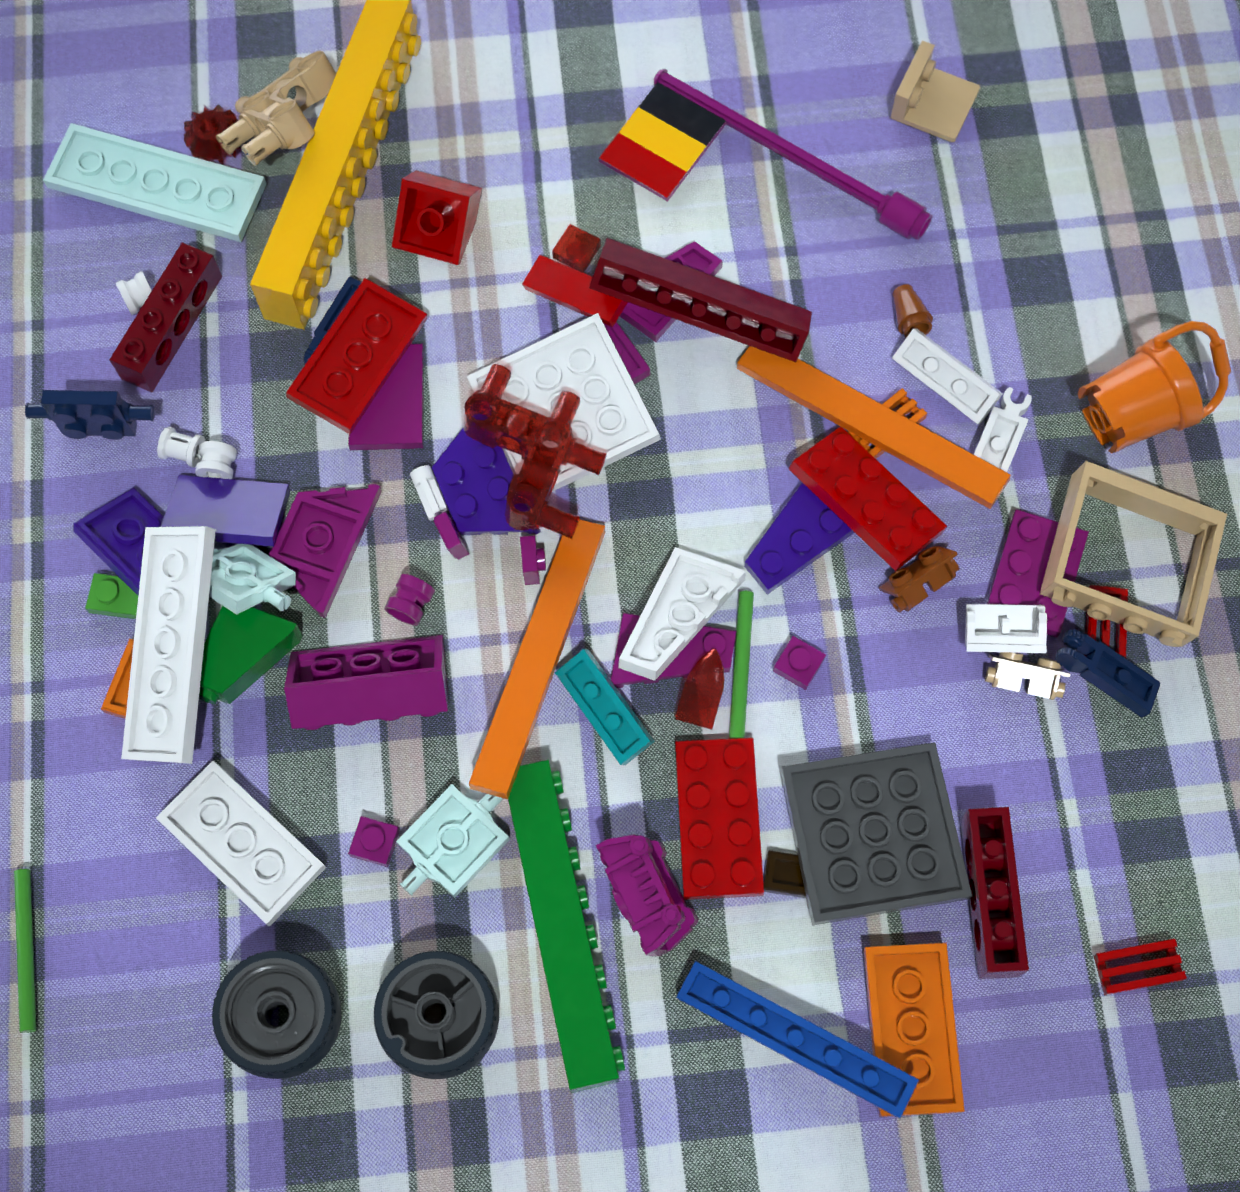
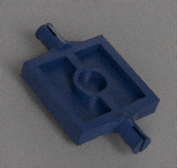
[25,390,155,440]

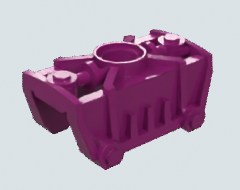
[596,834,699,957]

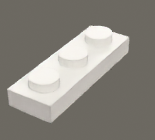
[892,328,1003,424]

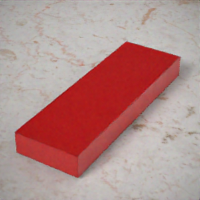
[522,255,628,327]

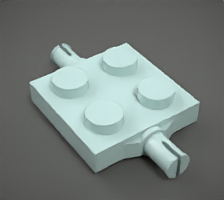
[209,544,296,615]
[396,784,510,898]

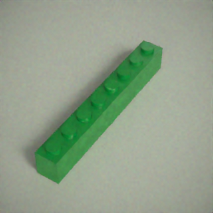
[508,760,625,1093]

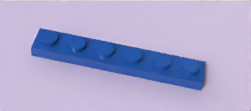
[676,961,919,1119]

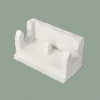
[965,604,1047,653]

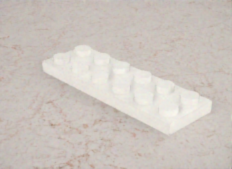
[121,527,216,764]

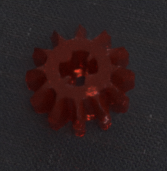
[183,104,242,165]

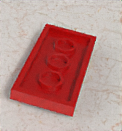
[286,278,427,435]
[789,426,947,571]
[675,738,764,900]

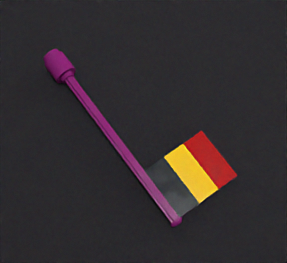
[599,69,932,240]

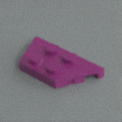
[269,484,382,618]

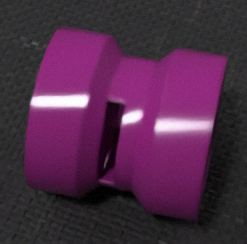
[384,574,435,626]

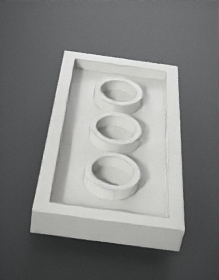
[156,761,326,927]

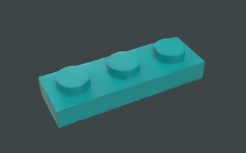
[555,649,655,765]

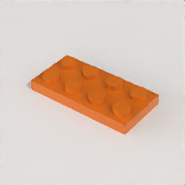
[863,943,965,1117]

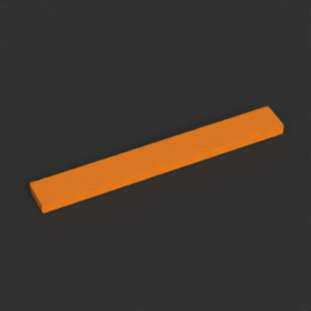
[737,346,1011,509]
[469,517,606,799]

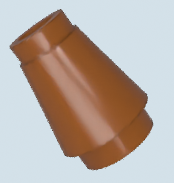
[892,284,933,338]

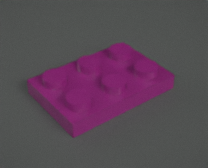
[987,509,1089,638]

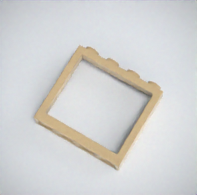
[1040,461,1227,647]

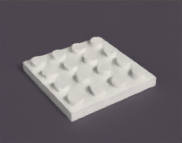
[466,313,661,503]

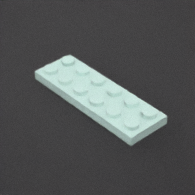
[43,123,267,242]

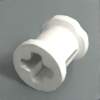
[157,427,205,468]

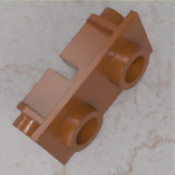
[879,546,960,613]

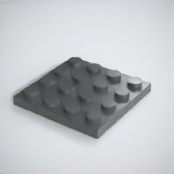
[780,742,972,926]

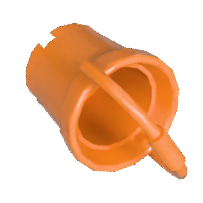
[1078,321,1231,453]

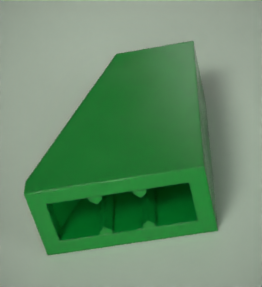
[199,606,303,704]

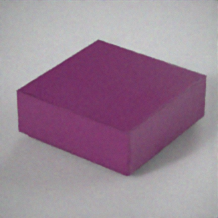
[434,511,470,560]

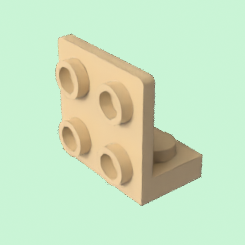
[890,40,980,142]

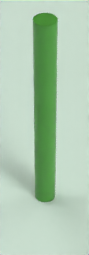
[729,591,754,739]
[14,869,36,1033]

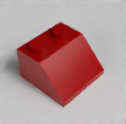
[392,170,482,265]

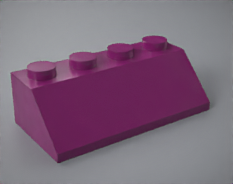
[284,635,448,730]

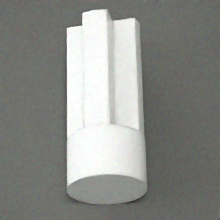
[410,465,449,521]

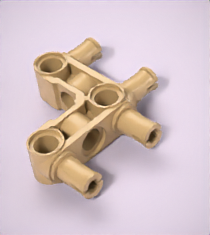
[216,51,336,166]

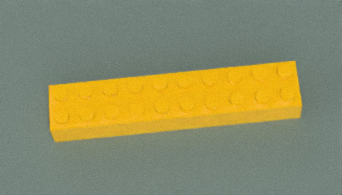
[250,0,421,330]

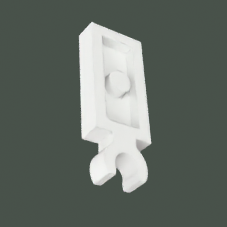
[974,387,1032,473]

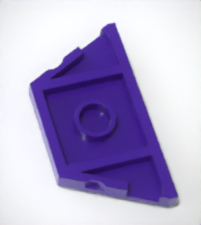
[432,405,541,535]

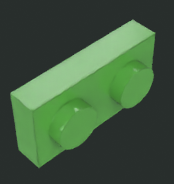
[85,573,138,619]

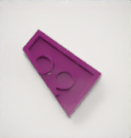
[619,241,723,342]
[611,613,736,688]

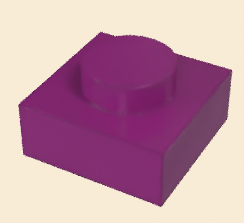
[520,535,546,585]
[773,636,826,690]
[348,816,400,867]

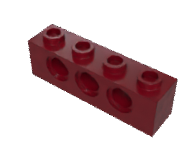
[109,242,222,393]
[961,807,1029,979]

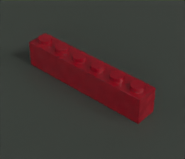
[589,238,812,362]

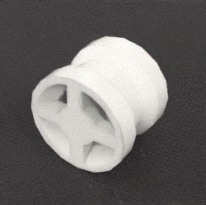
[116,271,152,316]
[195,441,237,479]

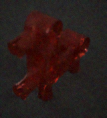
[463,364,607,539]

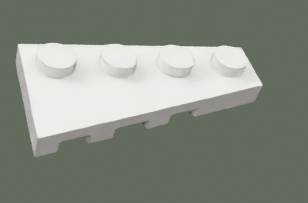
[618,547,746,681]

